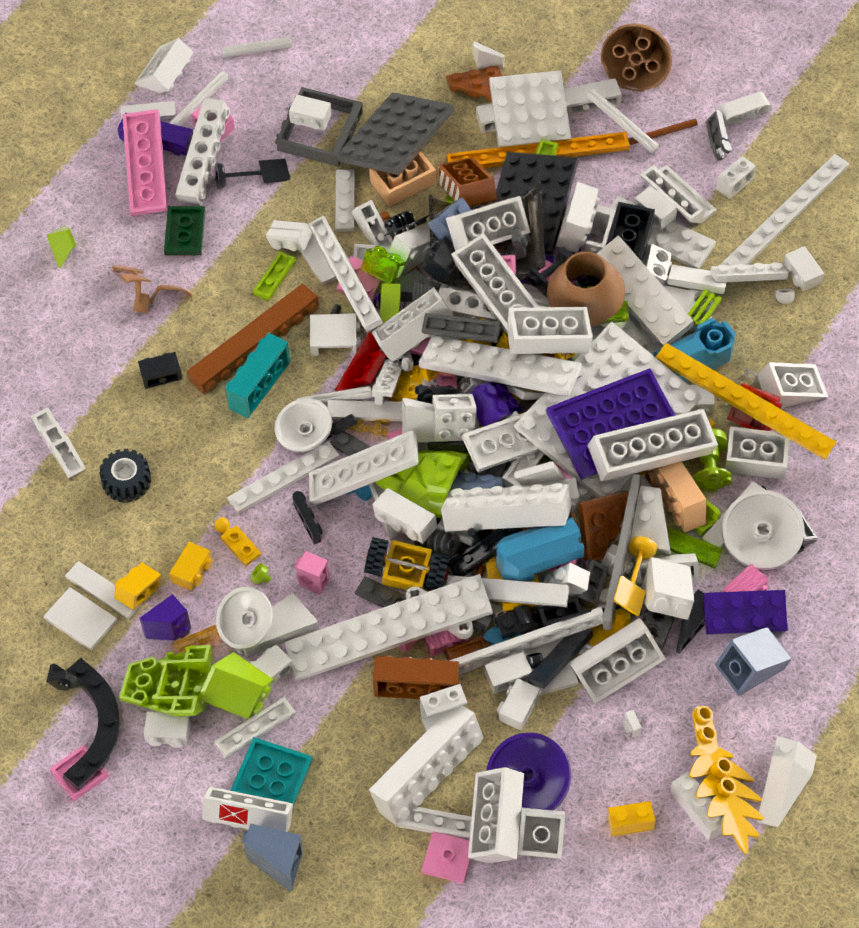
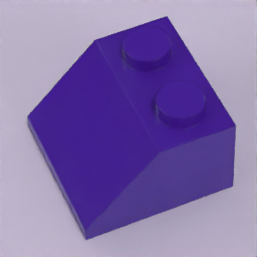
[139,594,192,641]

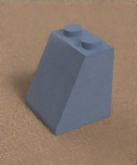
[715,627,792,696]
[242,824,303,891]

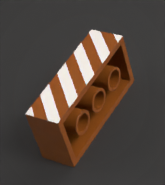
[437,157,497,208]

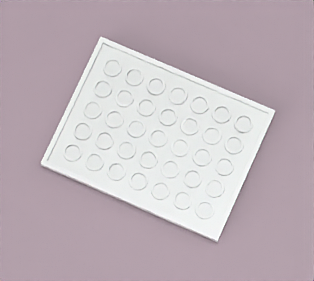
[514,322,702,498]

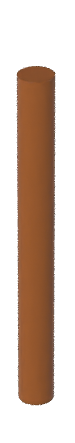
[628,118,698,145]

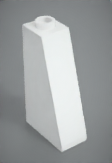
[402,398,479,442]
[235,593,319,657]

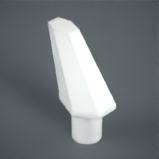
[401,350,413,372]

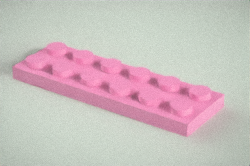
[122,109,168,216]

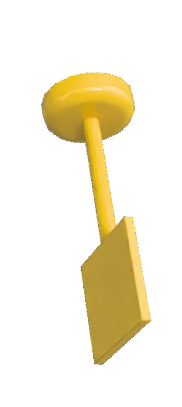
[613,536,657,617]

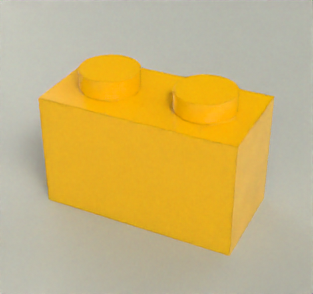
[169,541,213,591]
[114,562,161,610]
[607,801,655,837]

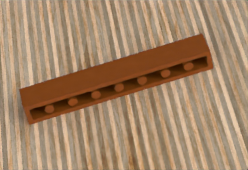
[187,283,319,394]

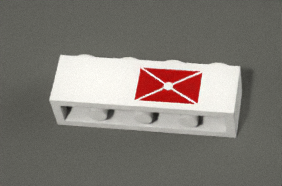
[202,787,293,832]

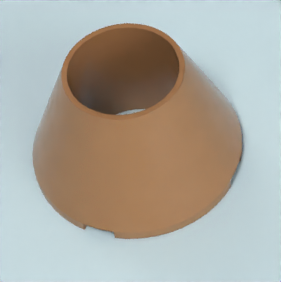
[547,251,625,327]

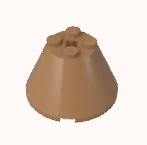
[601,23,672,92]

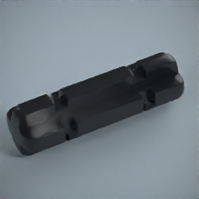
[326,414,357,440]

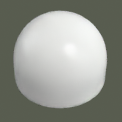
[775,289,795,304]

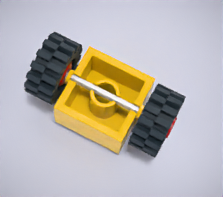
[364,537,450,591]

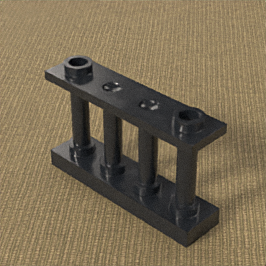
[528,246,601,298]

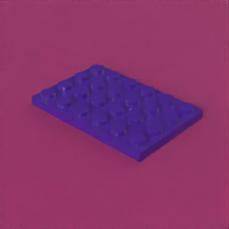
[545,368,676,480]

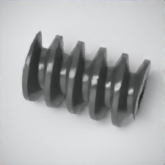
[414,529,460,558]

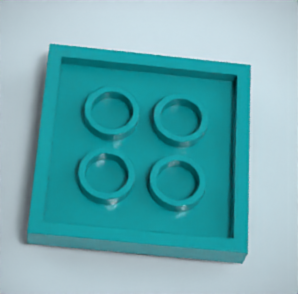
[230,737,313,809]

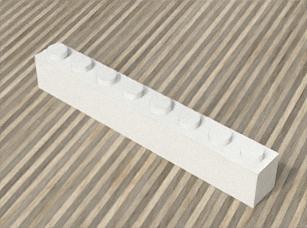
[476,78,622,133]

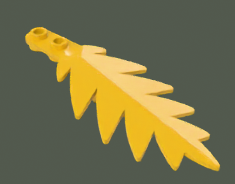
[689,706,764,854]

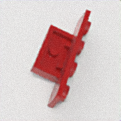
[335,332,386,392]

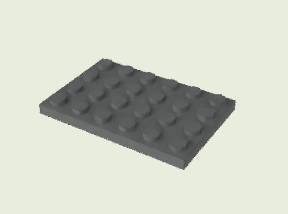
[336,92,455,175]

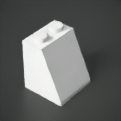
[641,557,694,620]

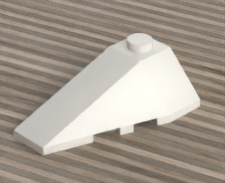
[757,736,817,827]

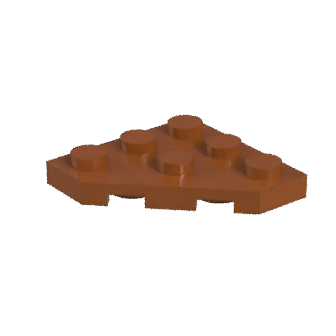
[446,66,502,102]
[577,490,629,561]

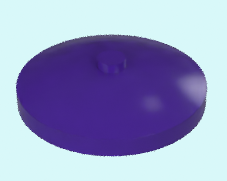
[486,733,571,811]

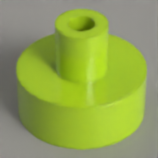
[250,563,271,584]

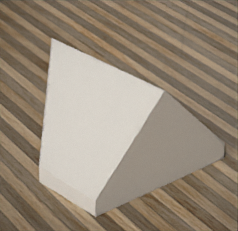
[473,41,505,70]

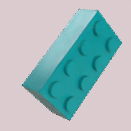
[225,333,290,418]

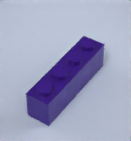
[117,112,193,156]

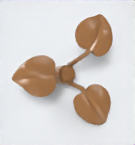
[112,265,192,313]

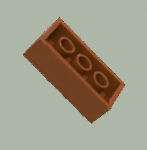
[373,655,459,699]

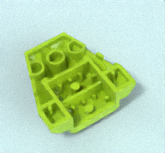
[375,450,471,519]
[119,645,213,716]

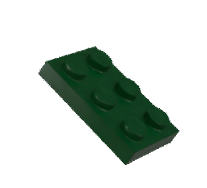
[164,206,206,255]

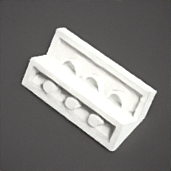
[640,165,717,223]

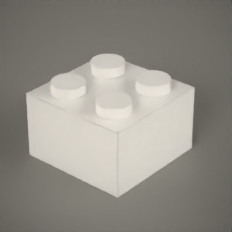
[518,808,565,859]

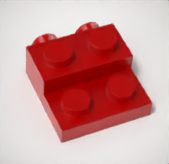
[727,383,782,431]

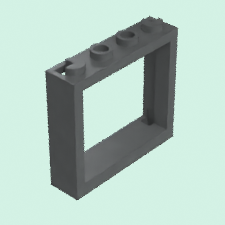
[275,87,363,167]

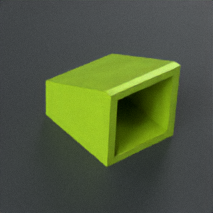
[198,652,274,719]

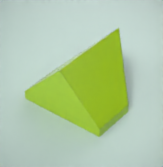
[46,225,76,268]

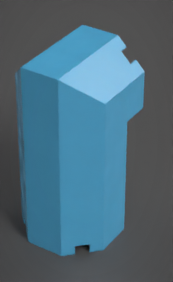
[654,319,736,383]
[496,516,584,582]

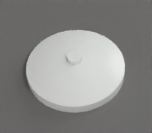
[722,490,804,570]

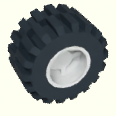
[99,449,151,503]

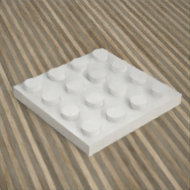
[489,70,571,148]

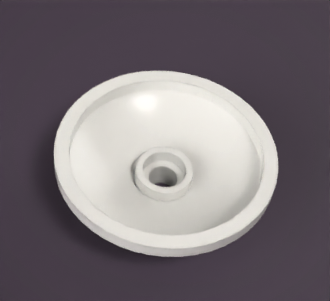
[275,398,332,452]
[216,587,273,649]

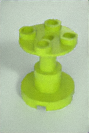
[692,429,732,492]

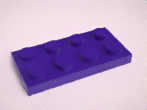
[703,590,788,635]

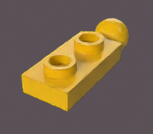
[214,517,262,567]

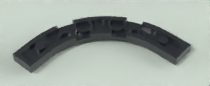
[63,658,120,791]

